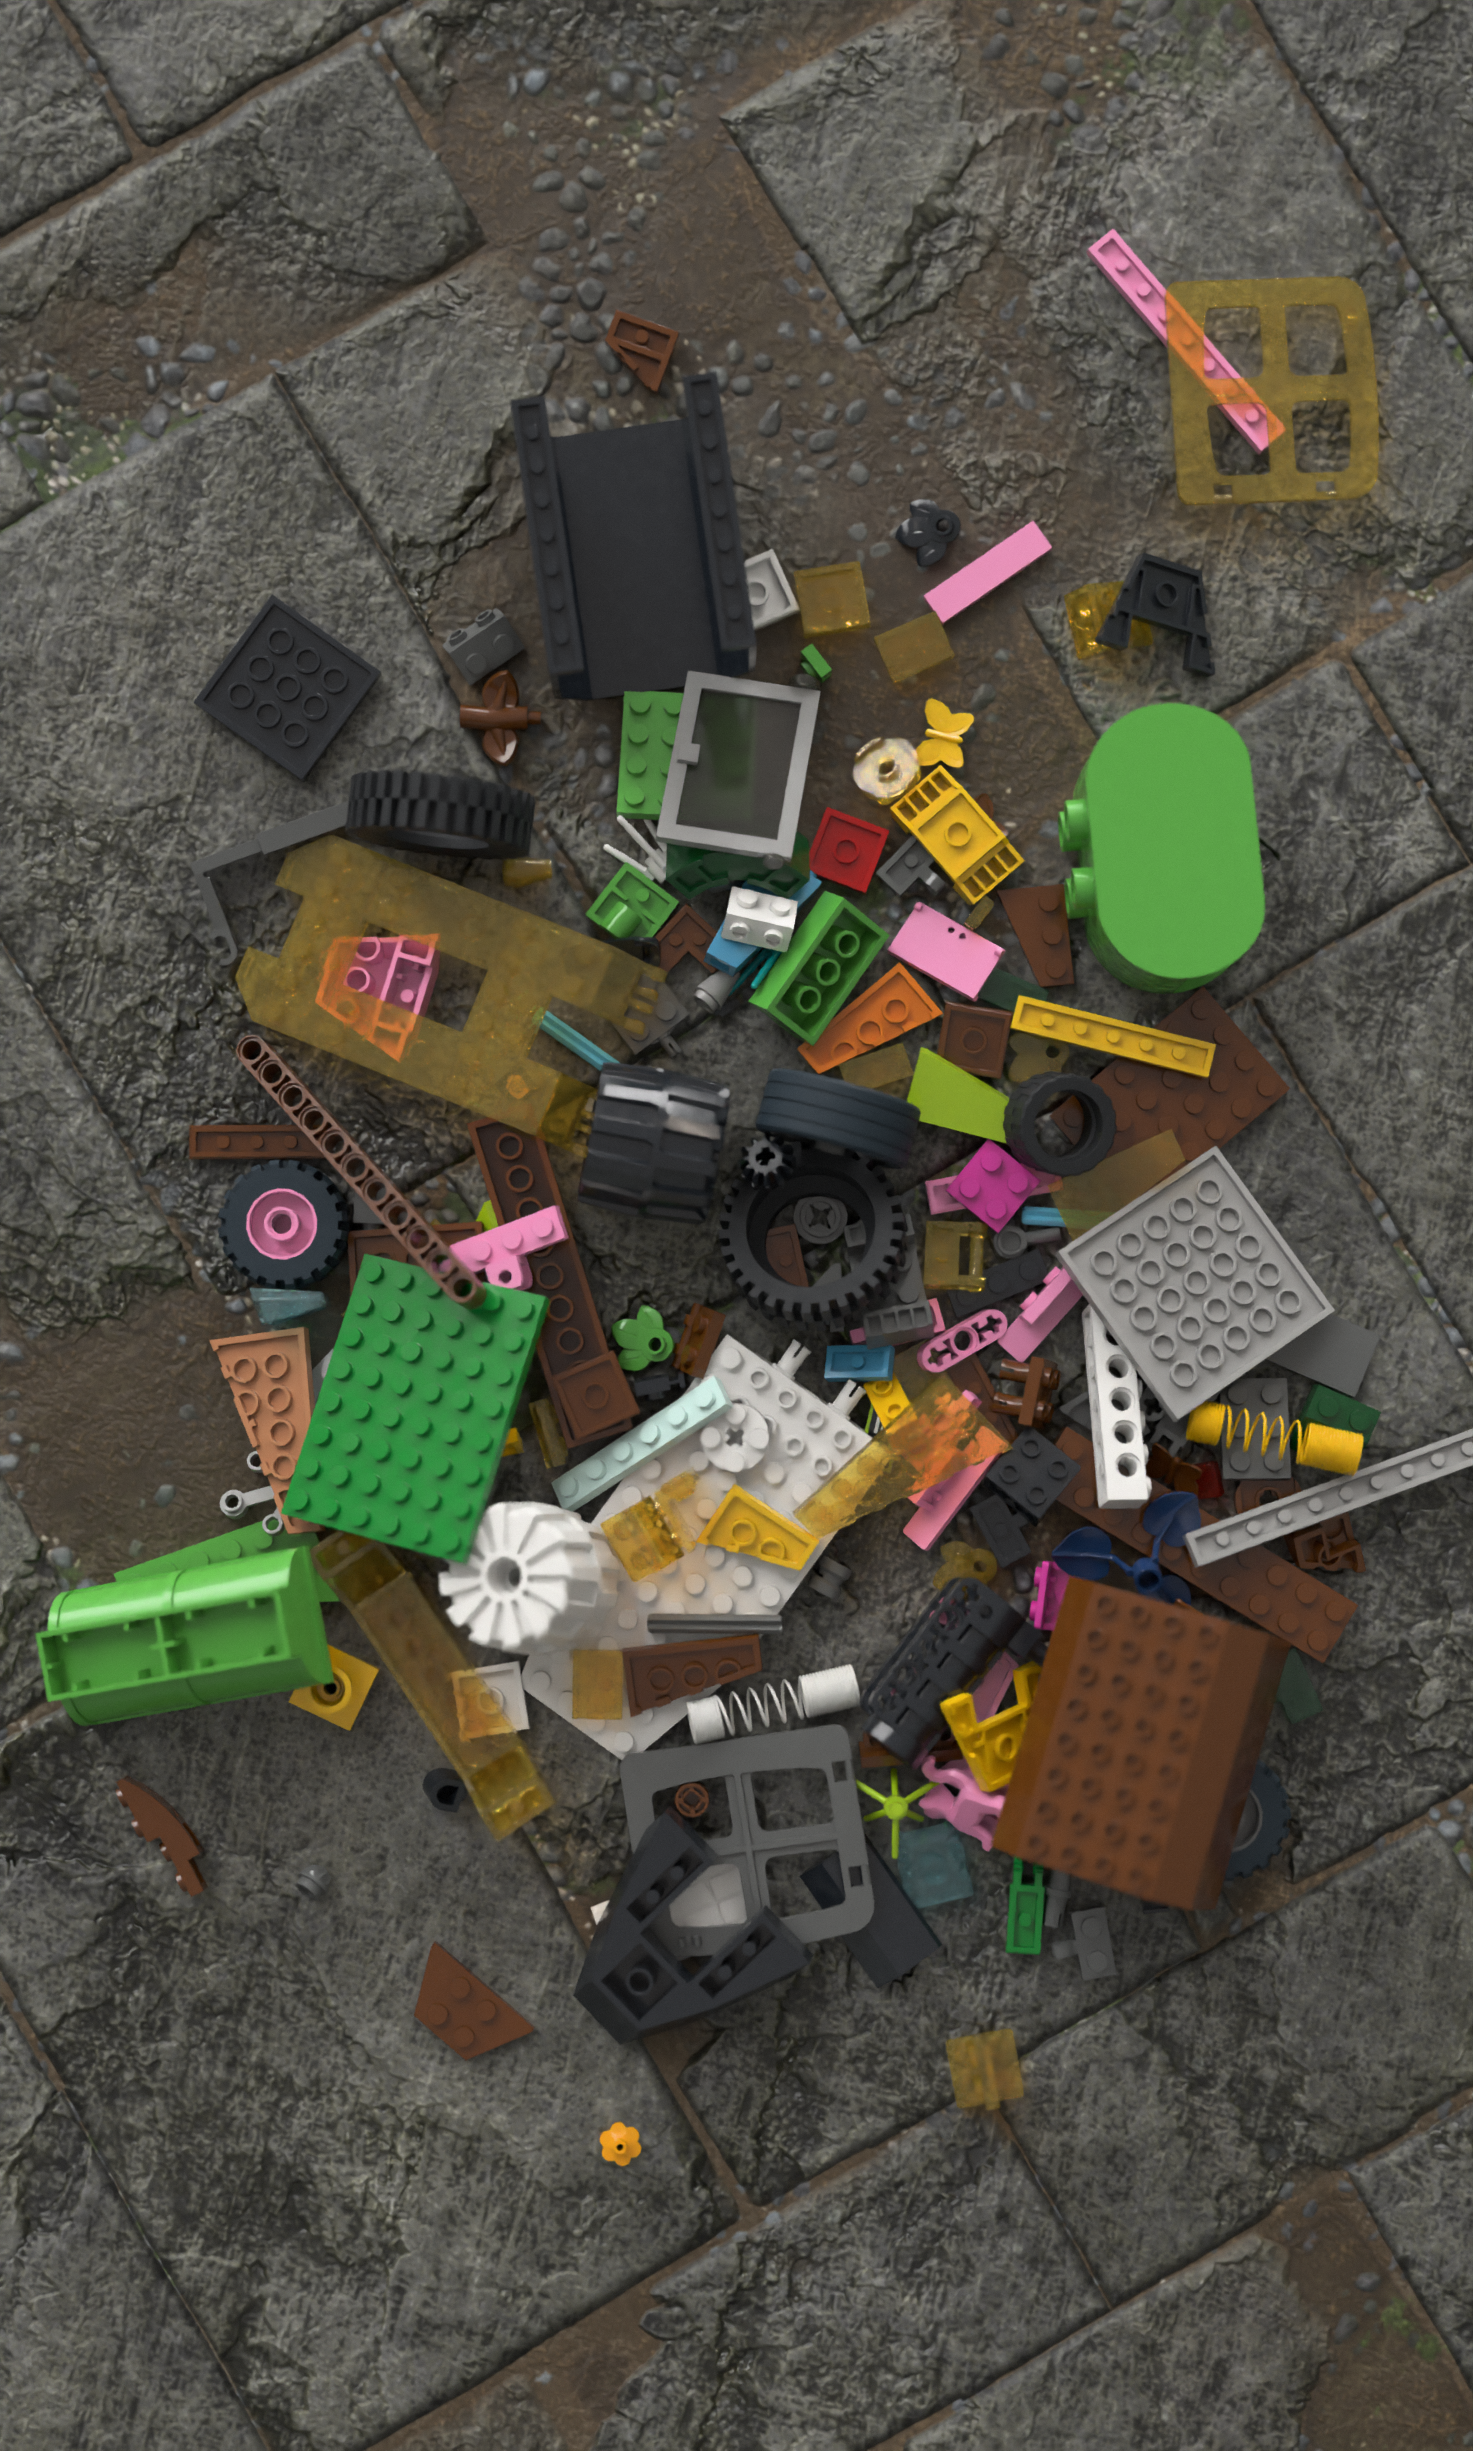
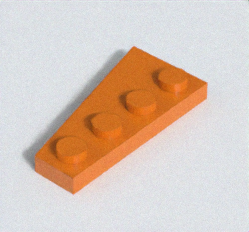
[797,962,943,1075]

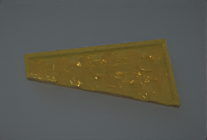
[793,1373,1013,1539]

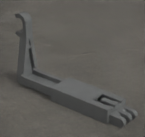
[190,801,348,965]

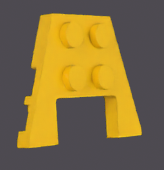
[940,1661,1042,1792]

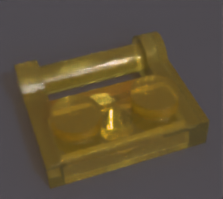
[924,1221,988,1292]

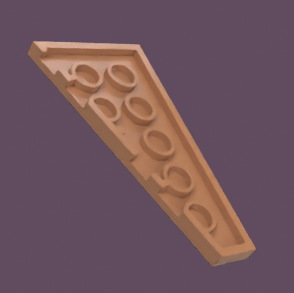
[209,1327,325,1535]

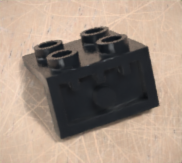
[983,1426,1081,1527]

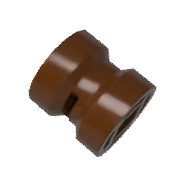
[675,1781,709,1817]

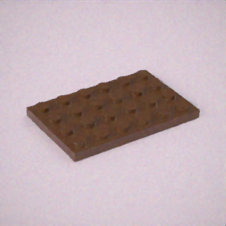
[1048,987,1290,1207]

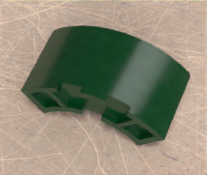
[666,815,810,900]

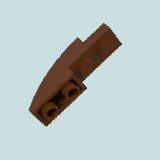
[115,1776,208,1897]

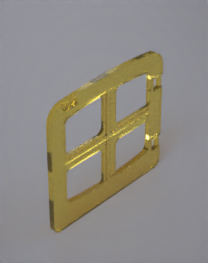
[1164,276,1379,506]

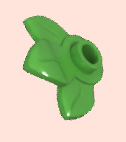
[611,1305,674,1371]

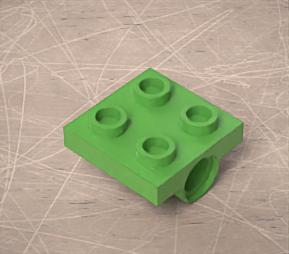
[585,862,680,939]

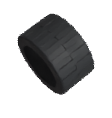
[1003,1071,1117,1177]

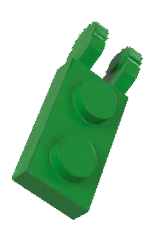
[1005,1856,1045,1955]

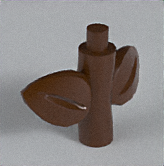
[460,670,541,767]

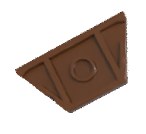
[414,1941,535,2060]

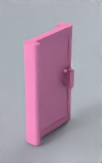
[888,902,1005,1002]

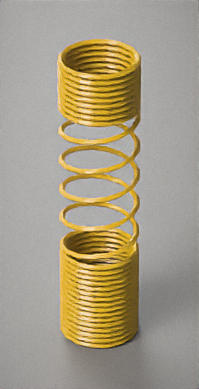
[1186,1400,1363,1477]

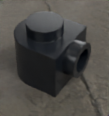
[423,1768,468,1813]

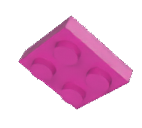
[945,1139,1041,1234]

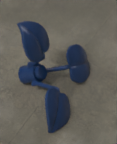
[1051,1492,1201,1606]

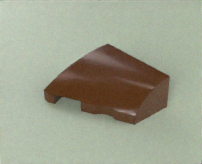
[1284,1512,1366,1573]

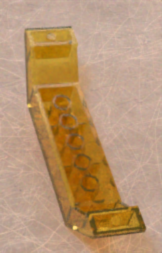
[310,1530,556,1842]

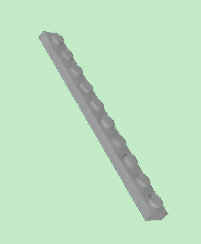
[1183,1429,1473,1568]

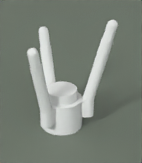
[603,815,667,884]

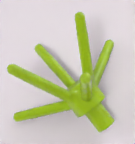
[856,1768,940,1859]

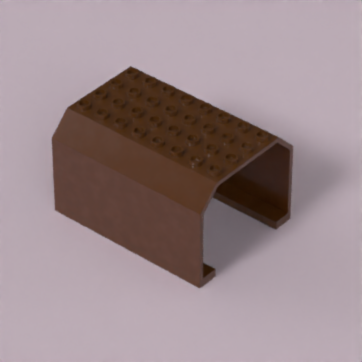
[991,1576,1291,1910]

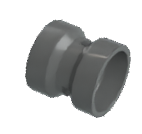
[807,1555,853,1601]

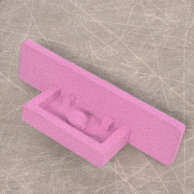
[997,1266,1083,1362]
[903,1425,1007,1551]

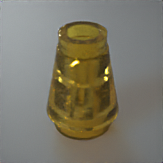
[502,857,552,889]

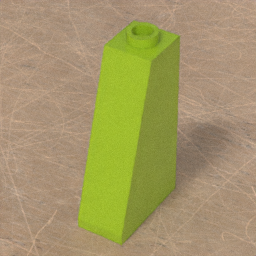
[907,1047,1010,1144]

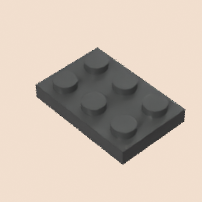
[1218,1378,1291,1481]

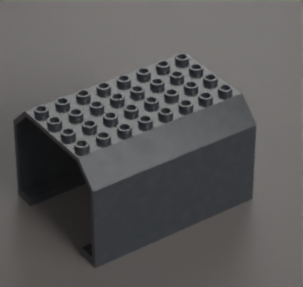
[510,371,757,701]

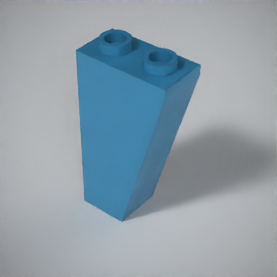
[703,870,822,977]

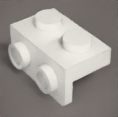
[721,886,798,952]

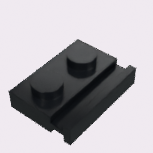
[634,1370,686,1401]

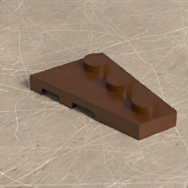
[996,884,1074,988]

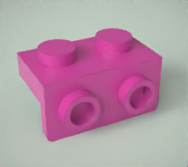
[1029,1561,1071,1631]

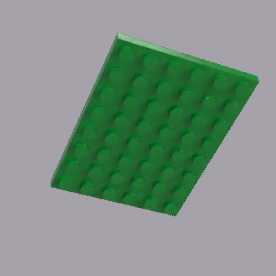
[281,1254,550,1565]

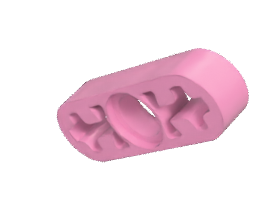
[917,1309,1007,1373]

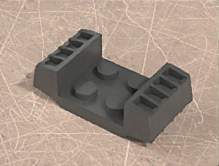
[843,1214,934,1350]

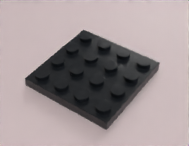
[193,594,382,782]

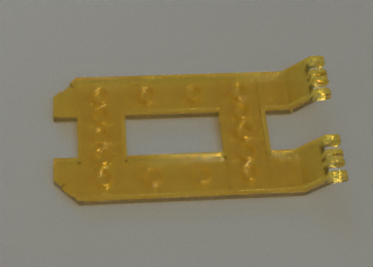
[235,834,668,1159]

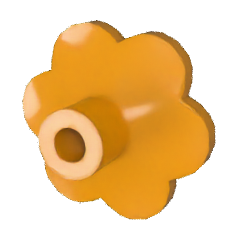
[600,2122,641,2166]

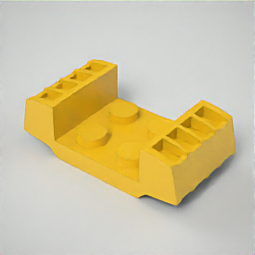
[890,765,1024,905]

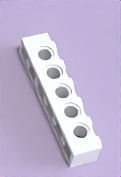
[1082,1304,1151,1509]

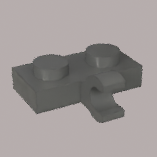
[876,835,945,898]
[1051,1905,1117,1981]

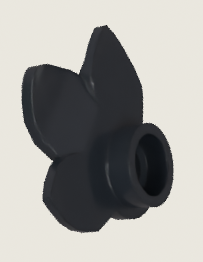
[895,499,961,567]

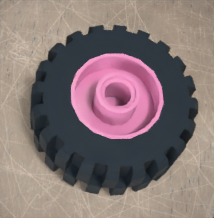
[218,1160,352,1290]

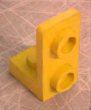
[863,1372,926,1455]

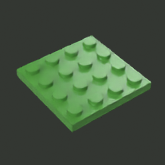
[617,691,758,825]

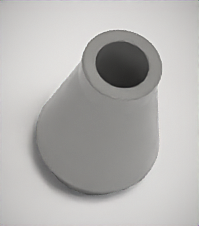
[693,970,741,1014]

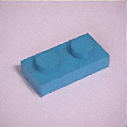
[824,1345,895,1382]

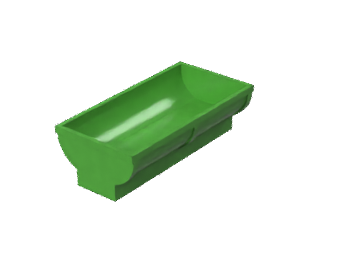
[36,1545,334,1726]

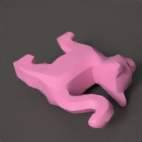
[919,1755,1005,1852]

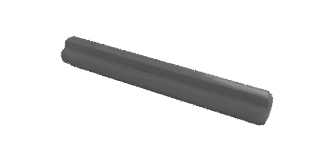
[647,1614,782,1634]

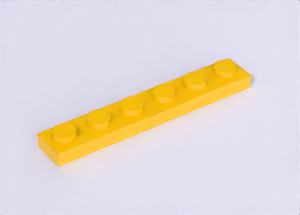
[1010,995,1216,1078]

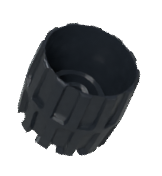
[577,1062,730,1224]

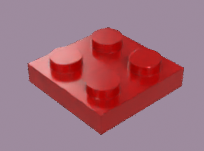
[809,807,889,895]

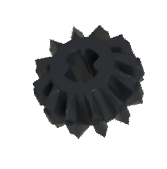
[738,1132,797,1193]

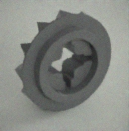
[793,1196,847,1244]

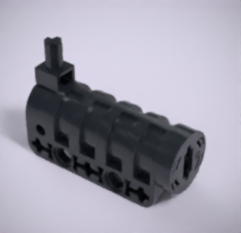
[859,1577,1048,1771]

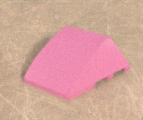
[315,934,441,1063]

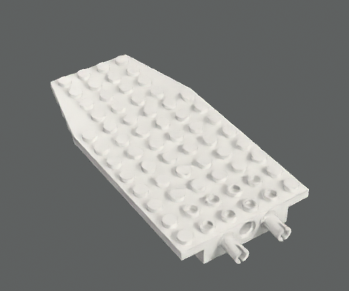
[521,1334,893,1760]

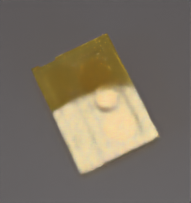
[873,611,955,684]
[572,1649,623,1720]

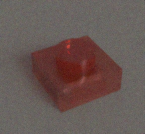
[1192,1460,1225,1500]

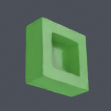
[799,643,832,684]

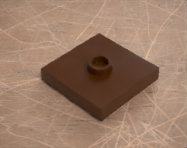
[937,1001,1013,1079]
[550,1350,640,1440]

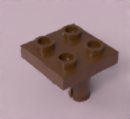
[992,1356,1061,1430]

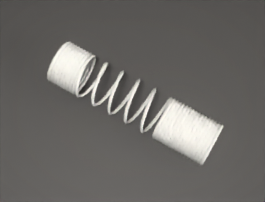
[686,1664,860,1744]

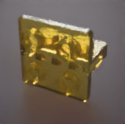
[945,2028,1024,2110]

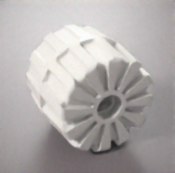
[439,1502,620,1655]

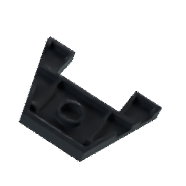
[1095,553,1215,678]

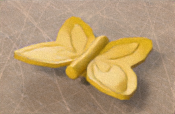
[913,698,974,768]

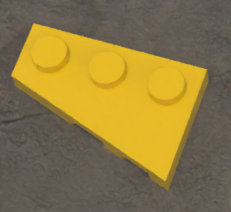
[696,1484,820,1571]

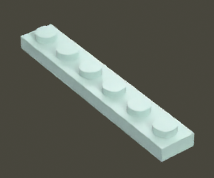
[551,1376,733,1512]

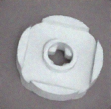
[701,1403,769,1472]

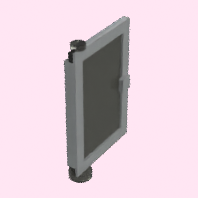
[656,671,822,869]

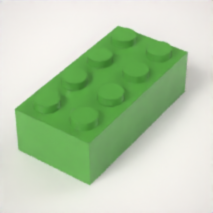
[748,891,890,1046]

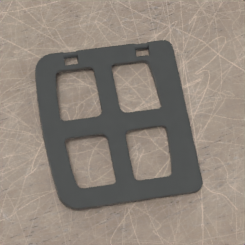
[620,1724,875,1957]

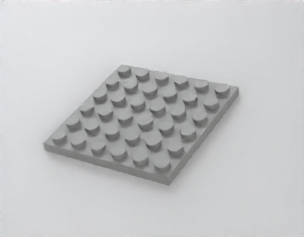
[1055,1146,1335,1422]

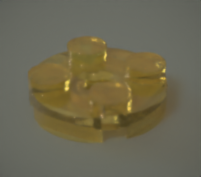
[853,737,922,805]

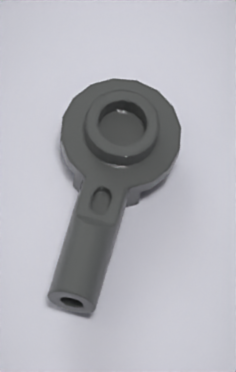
[993,1225,1061,1259]

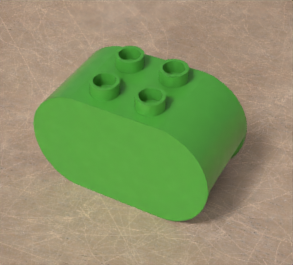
[1058,703,1265,994]

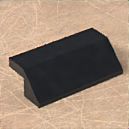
[800,1832,942,1989]

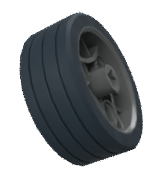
[755,1068,921,1169]

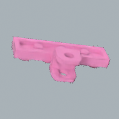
[439,1205,569,1291]

